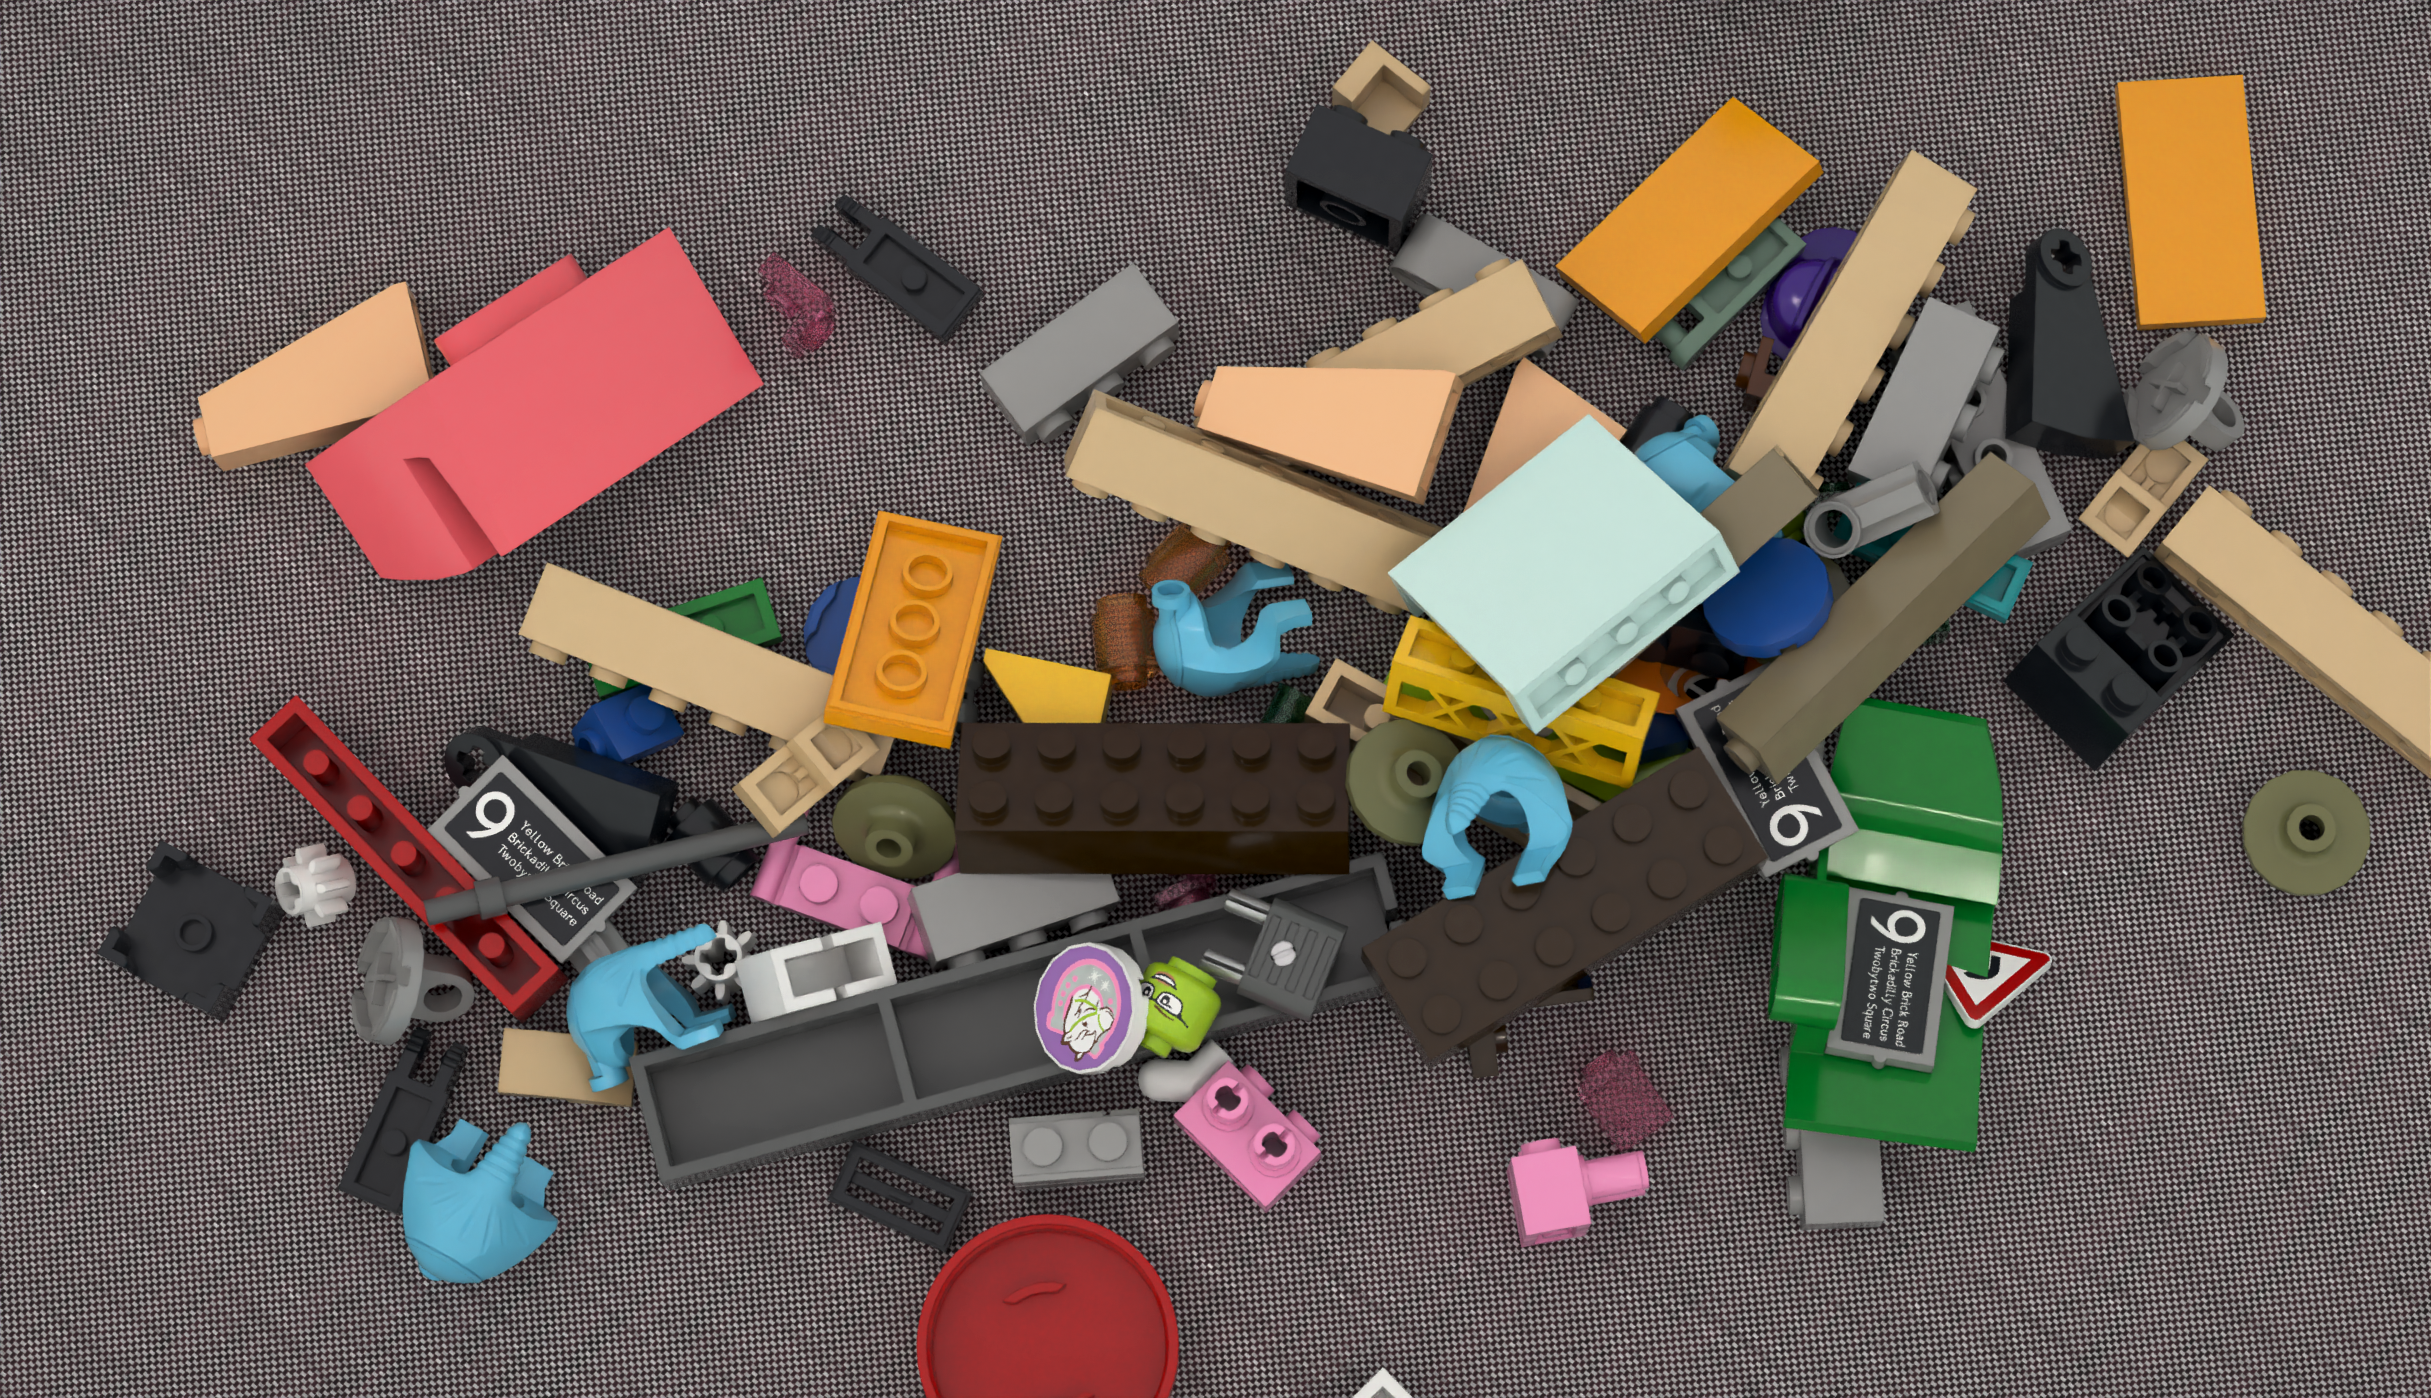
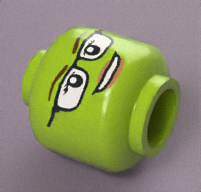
[1139,956,1222,1058]

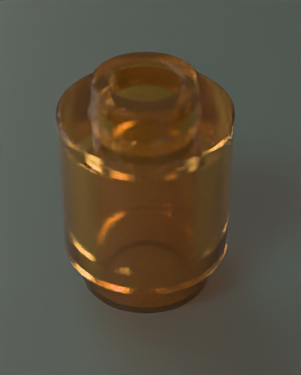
[1137,522,1232,596]
[1091,593,1160,691]

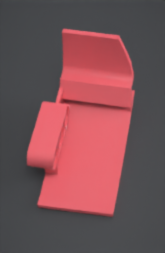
[305,227,764,580]

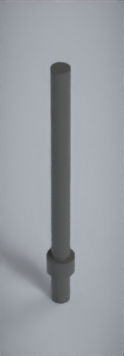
[423,813,809,926]

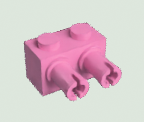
[1173,1060,1321,1213]
[1506,1138,1649,1248]

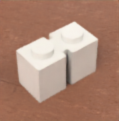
[735,922,898,1024]

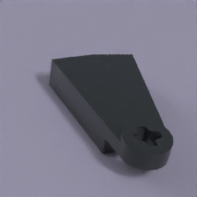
[2005,228,2135,459]
[444,726,679,894]

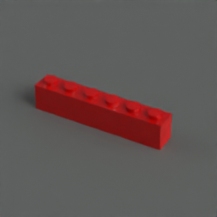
[249,695,569,1024]

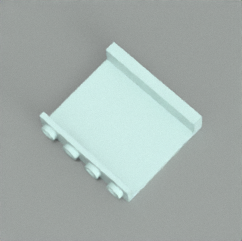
[1388,414,1740,735]

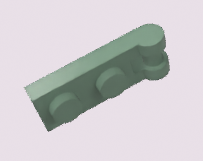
[1650,217,1806,371]

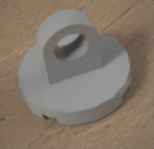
[2123,330,2245,451]
[351,916,475,1046]

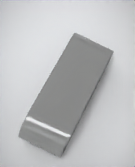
[1389,214,1578,359]

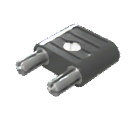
[1199,889,1348,1022]

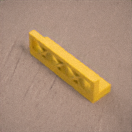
[1382,615,1660,789]

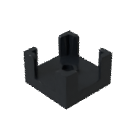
[97,840,286,1023]

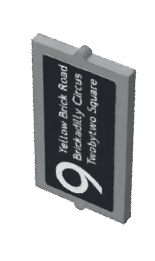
[1675,662,1859,880]
[427,755,638,965]
[1825,887,1954,1073]

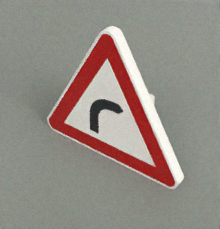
[1944,940,2052,1029]

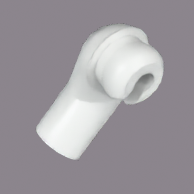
[1138,1039,1233,1103]

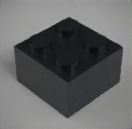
[1285,104,1433,254]

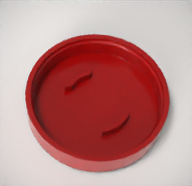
[916,1214,1180,1398]

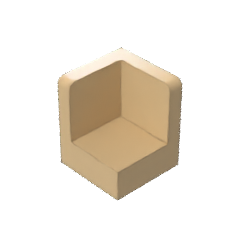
[1332,40,1431,135]

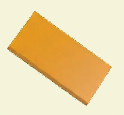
[2115,75,2266,330]
[1556,97,1824,344]
[823,510,1003,749]

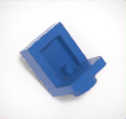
[572,684,685,765]

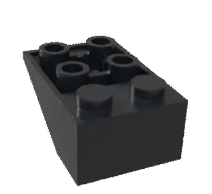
[2003,546,2235,772]

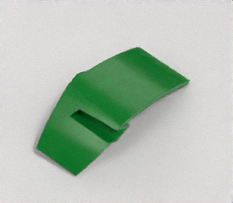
[1767,698,2003,1152]

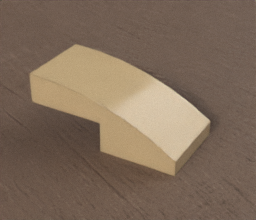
[2078,440,2209,558]
[732,713,880,838]
[498,1028,639,1107]

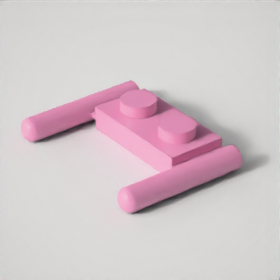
[750,808,960,961]

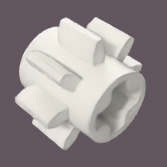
[275,843,356,927]
[681,920,757,1005]

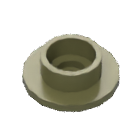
[1345,719,1460,847]
[2242,770,2371,896]
[831,775,956,879]

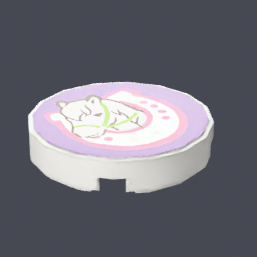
[1034,942,1149,1075]

